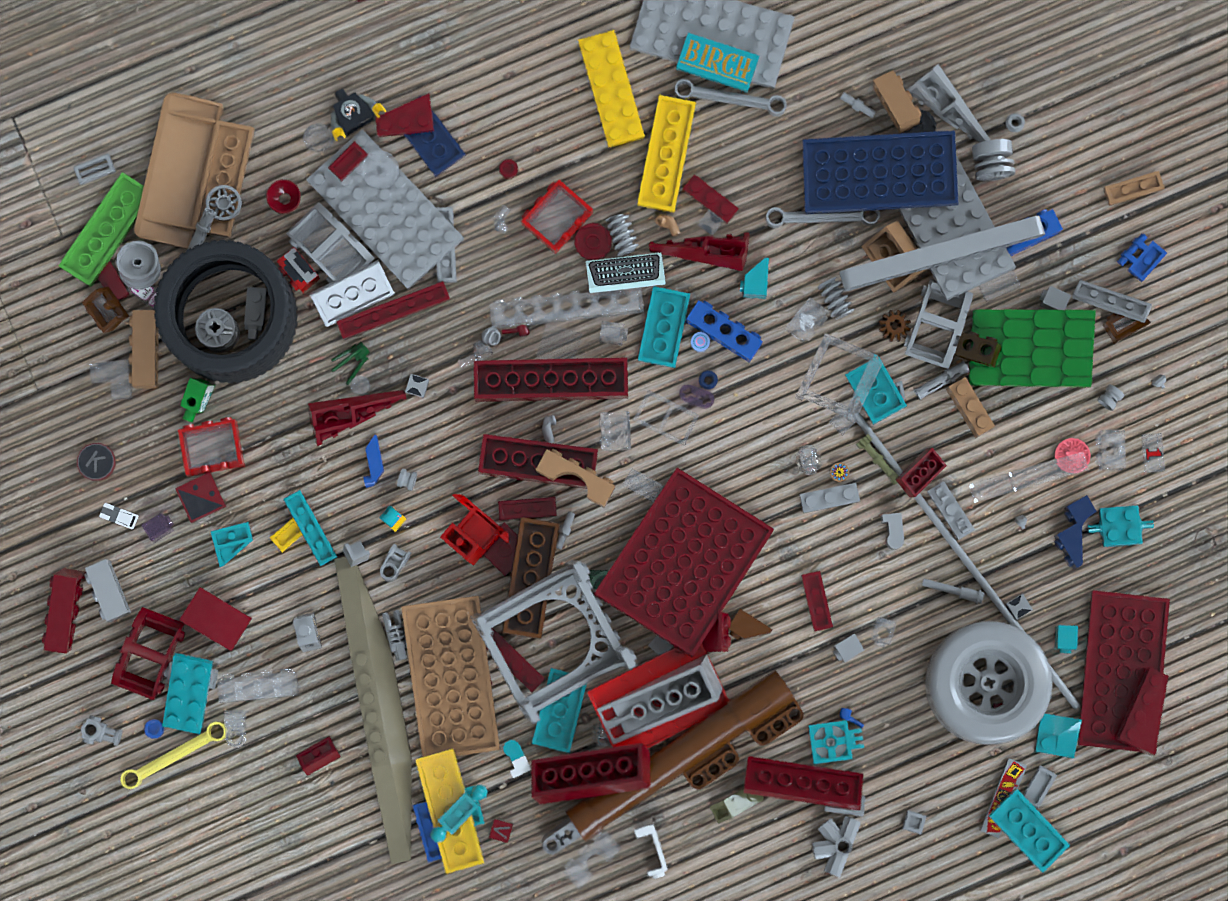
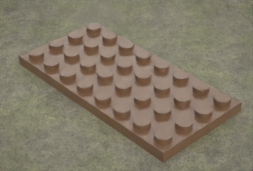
[401,595,500,757]

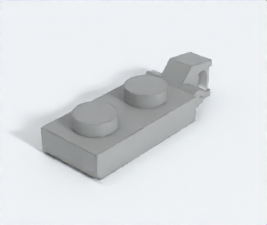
[244,287,267,340]

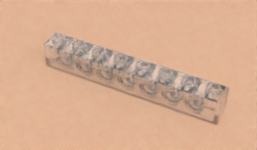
[489,287,644,329]

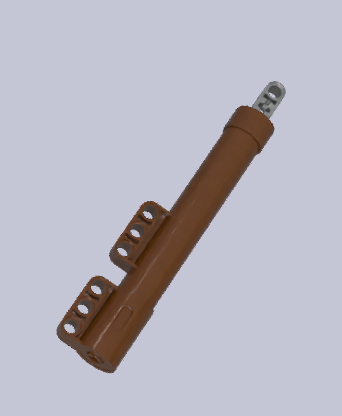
[541,670,804,854]

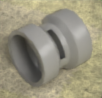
[1097,384,1124,411]

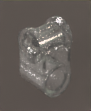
[224,710,246,748]

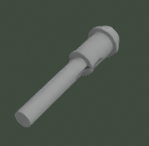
[922,578,984,604]

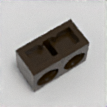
[955,331,1002,368]

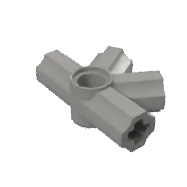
[812,816,861,878]

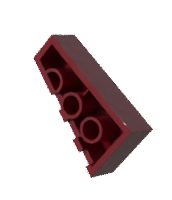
[42,568,86,654]
[1115,667,1169,756]

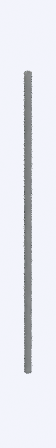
[852,412,1081,710]

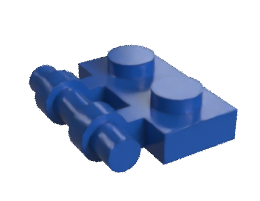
[1117,233,1167,283]

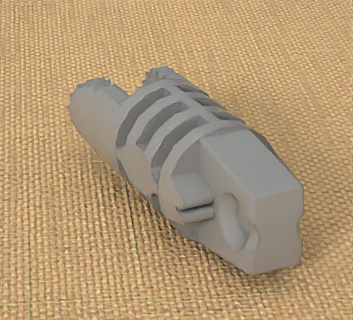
[382,610,407,661]

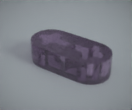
[679,384,714,409]

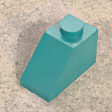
[740,258,769,299]

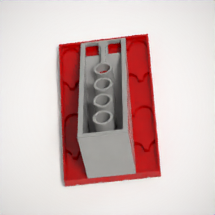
[587,643,729,749]

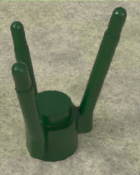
[331,341,370,385]

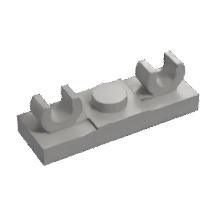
[927,481,975,540]

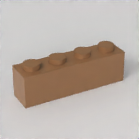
[129,310,159,389]

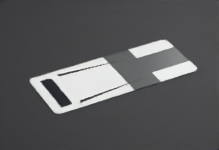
[99,503,138,529]

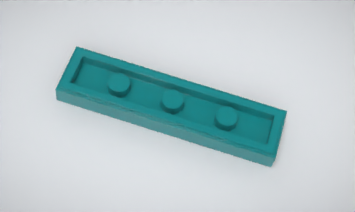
[283,490,337,567]

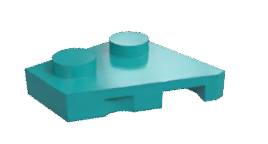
[210,521,253,567]

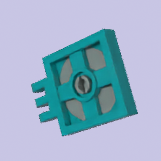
[808,720,864,764]

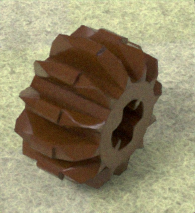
[878,310,911,342]

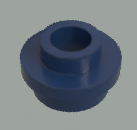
[699,370,718,390]

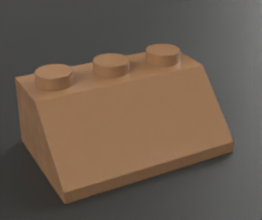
[861,221,927,293]

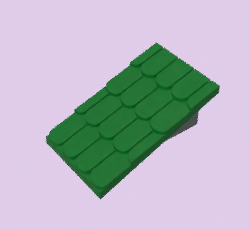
[968,309,1096,388]

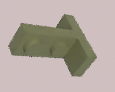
[710,788,765,824]

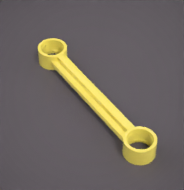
[121,722,228,789]

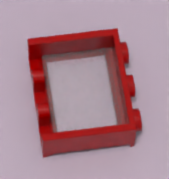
[521,180,593,255]
[178,417,245,477]

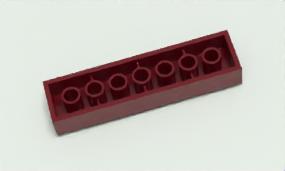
[474,357,628,402]

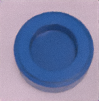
[144,719,165,739]

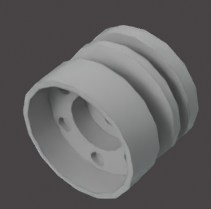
[972,139,1016,181]
[195,308,240,353]

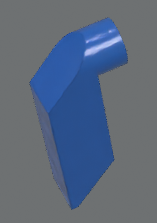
[364,435,384,488]

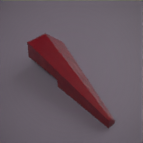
[649,232,750,271]
[308,390,406,446]

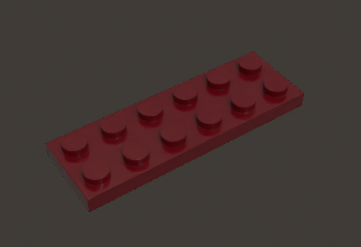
[743,756,864,811]

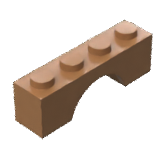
[536,449,615,508]

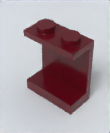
[702,612,731,652]

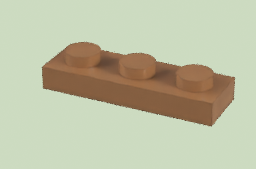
[1103,171,1165,206]

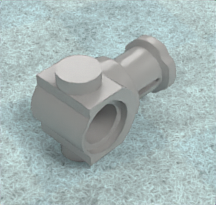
[81,715,123,746]

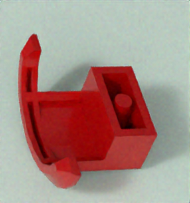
[440,494,509,566]

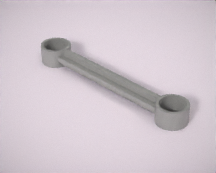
[675,79,787,117]
[766,207,880,228]

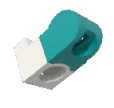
[503,740,531,778]

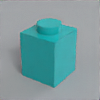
[1054,625,1078,654]

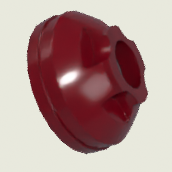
[266,179,301,214]

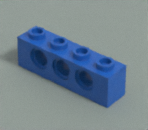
[1006,209,1063,256]
[686,300,763,363]

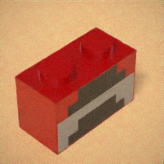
[277,247,320,293]

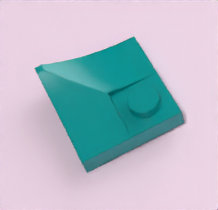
[1034,714,1082,758]

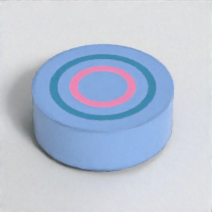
[691,332,710,352]

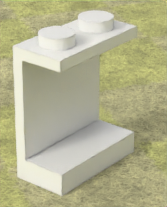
[635,824,668,879]

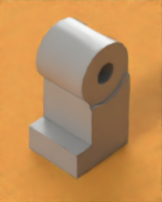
[881,513,904,550]

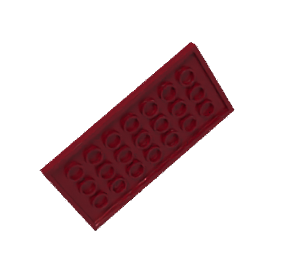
[1077,590,1170,754]

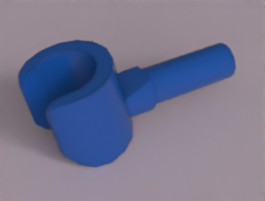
[839,708,864,728]

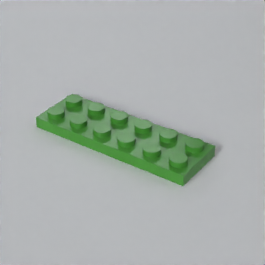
[58,172,144,287]

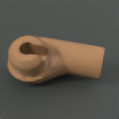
[655,214,681,237]

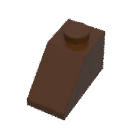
[728,609,773,640]

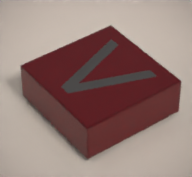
[489,819,513,843]

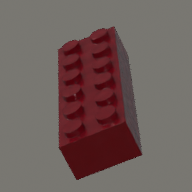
[478,434,598,489]
[531,743,651,805]

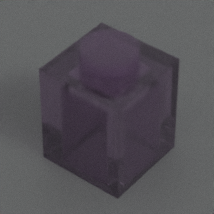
[141,513,174,543]

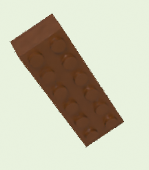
[501,517,559,639]

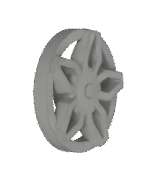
[206,185,242,221]

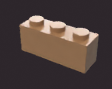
[873,70,921,134]
[946,377,995,438]

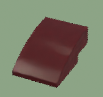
[179,587,252,651]

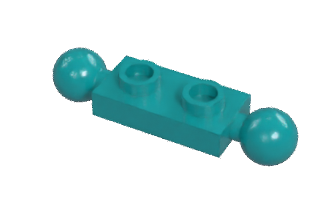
[431,784,487,843]

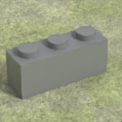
[84,559,131,622]

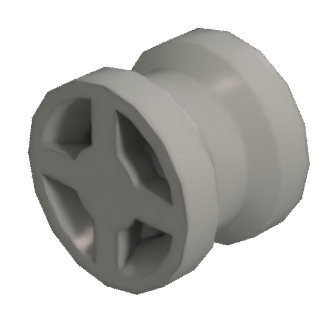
[397,468,417,491]

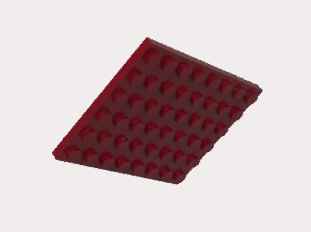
[594,468,774,658]

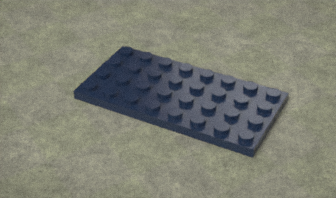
[803,130,959,214]

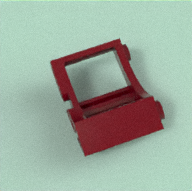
[111,607,186,700]

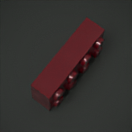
[895,447,947,498]

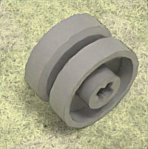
[116,241,161,290]

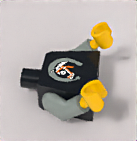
[331,89,386,141]

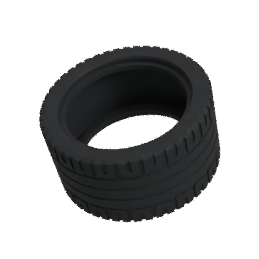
[154,240,298,383]

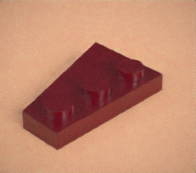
[375,93,434,138]

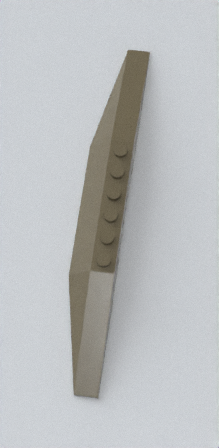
[335,557,412,864]

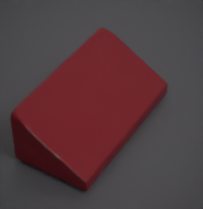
[296,736,341,776]

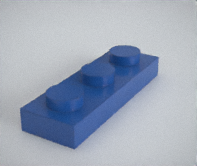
[413,802,442,862]

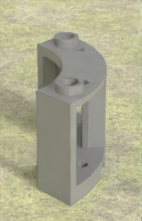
[904,279,974,369]

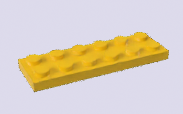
[578,30,645,148]
[637,95,696,213]
[415,749,485,874]

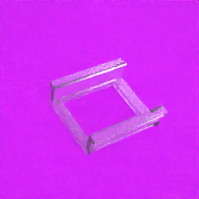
[795,333,883,423]

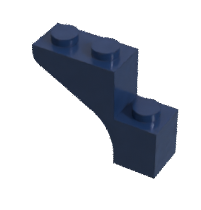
[1054,495,1097,569]

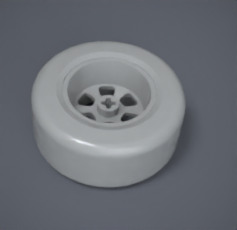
[925,621,1052,745]

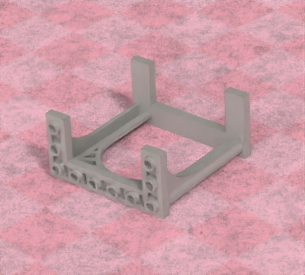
[470,560,637,724]

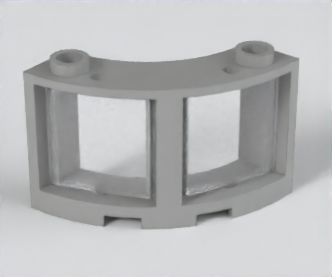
[286,202,374,283]

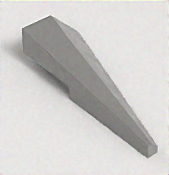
[905,64,990,143]

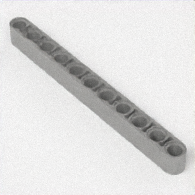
[839,216,1045,291]

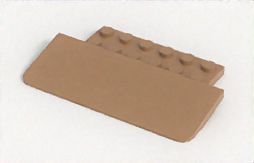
[134,93,255,250]

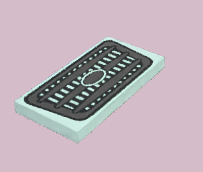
[586,253,666,293]

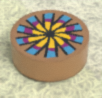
[830,463,849,482]

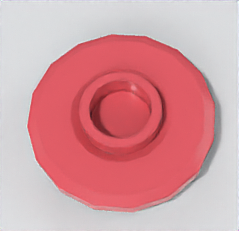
[1054,438,1091,474]

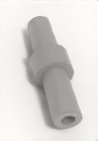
[840,92,876,118]
[556,511,575,550]

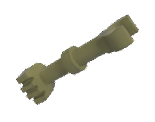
[856,434,899,485]

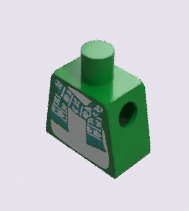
[180,377,216,422]

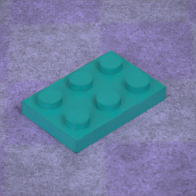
[845,356,907,425]

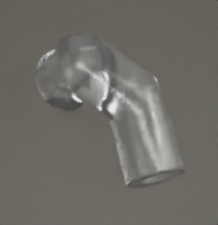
[493,205,511,234]

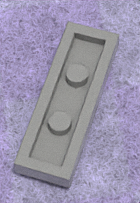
[799,483,860,514]

